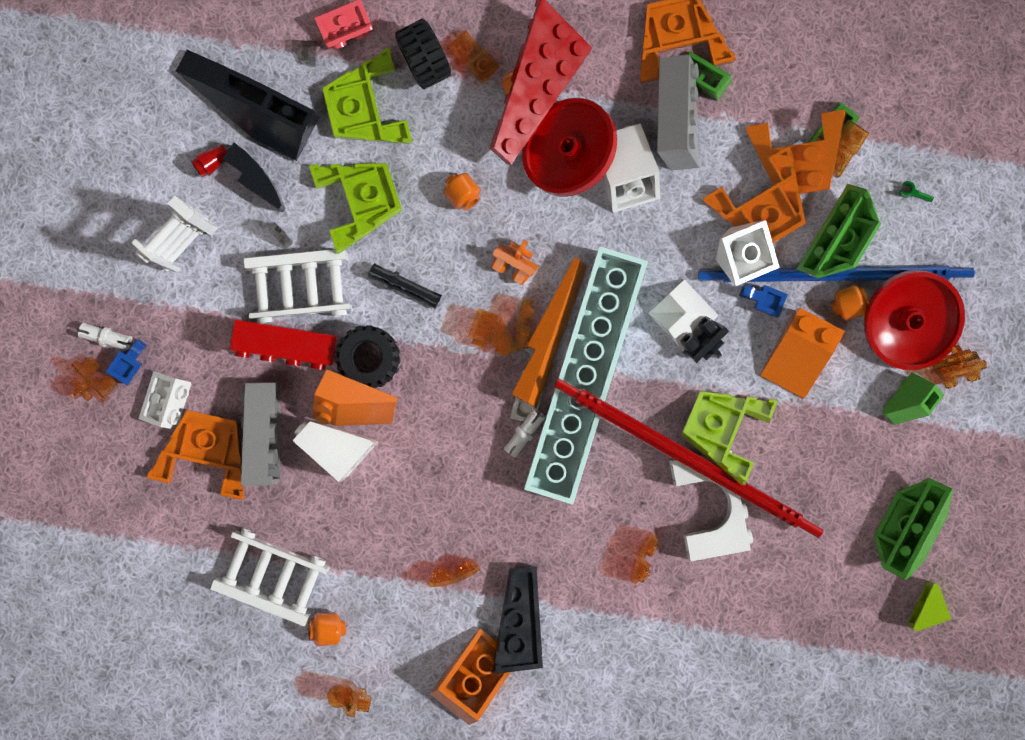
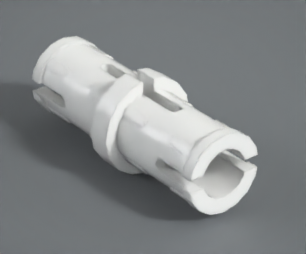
[78,322,132,352]
[504,408,546,457]

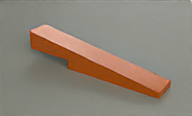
[512,257,587,408]

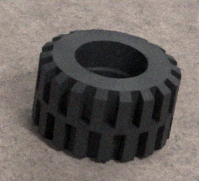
[395,18,451,90]
[335,325,401,388]

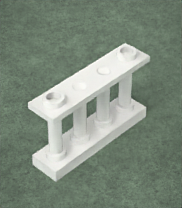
[132,196,218,272]
[244,249,353,324]
[210,528,330,627]

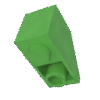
[882,372,944,425]

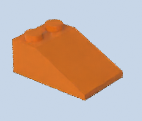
[760,308,845,399]
[312,370,398,426]
[430,629,511,725]

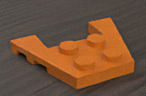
[640,0,736,84]
[746,109,846,194]
[703,146,806,243]
[147,410,245,500]

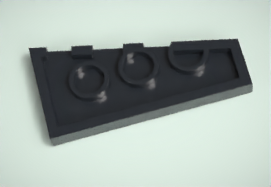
[492,566,543,674]

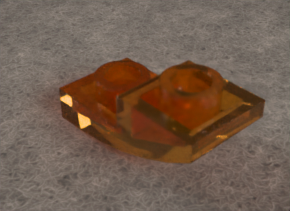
[447,30,500,84]
[833,120,869,178]
[516,297,536,352]
[630,531,659,585]
[427,559,481,587]

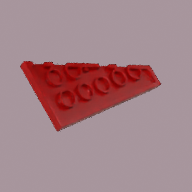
[489,0,592,165]

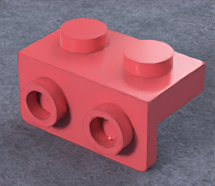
[314,0,373,50]

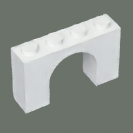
[669,450,753,561]

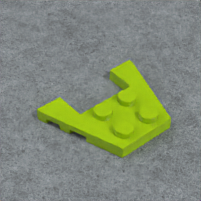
[322,48,413,144]
[309,163,402,254]
[681,391,778,486]

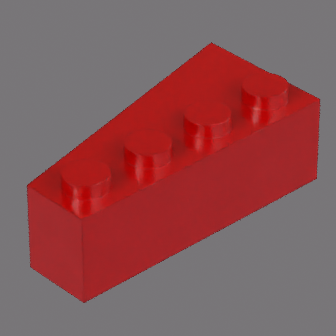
[229,320,337,370]

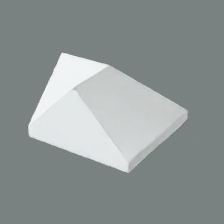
[716,220,779,286]
[648,280,718,349]

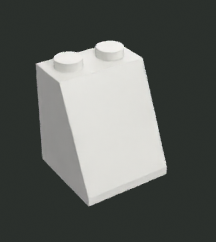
[602,123,660,213]
[293,421,378,482]

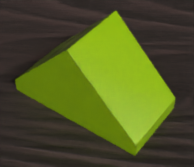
[906,580,951,631]

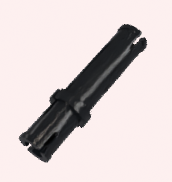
[368,263,442,309]

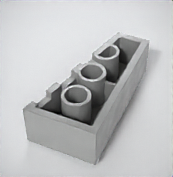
[657,54,699,170]
[241,383,281,486]

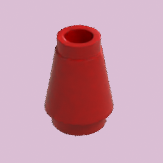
[191,144,227,178]

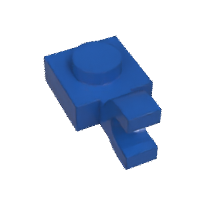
[739,285,788,318]
[106,339,147,385]

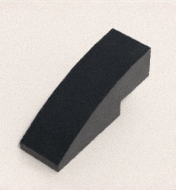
[223,143,286,212]

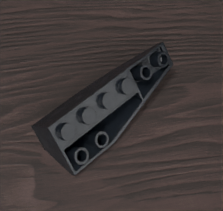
[176,50,319,161]

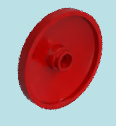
[522,98,617,197]
[863,270,965,370]

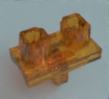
[932,345,987,389]
[70,357,117,404]
[327,679,372,717]

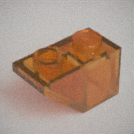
[468,308,517,357]

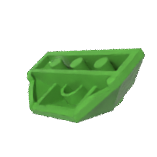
[797,184,881,278]
[874,478,953,580]

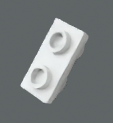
[138,371,191,430]

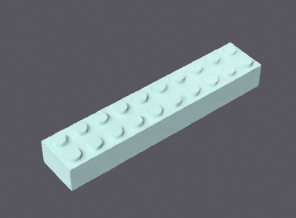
[524,246,648,505]

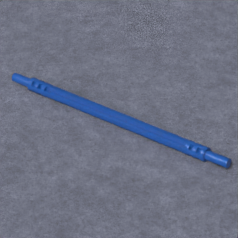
[698,265,975,283]

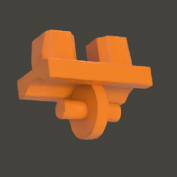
[491,240,539,285]

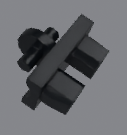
[680,316,729,363]

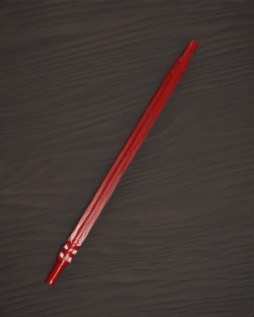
[554,378,824,538]

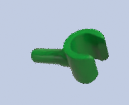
[899,181,934,202]

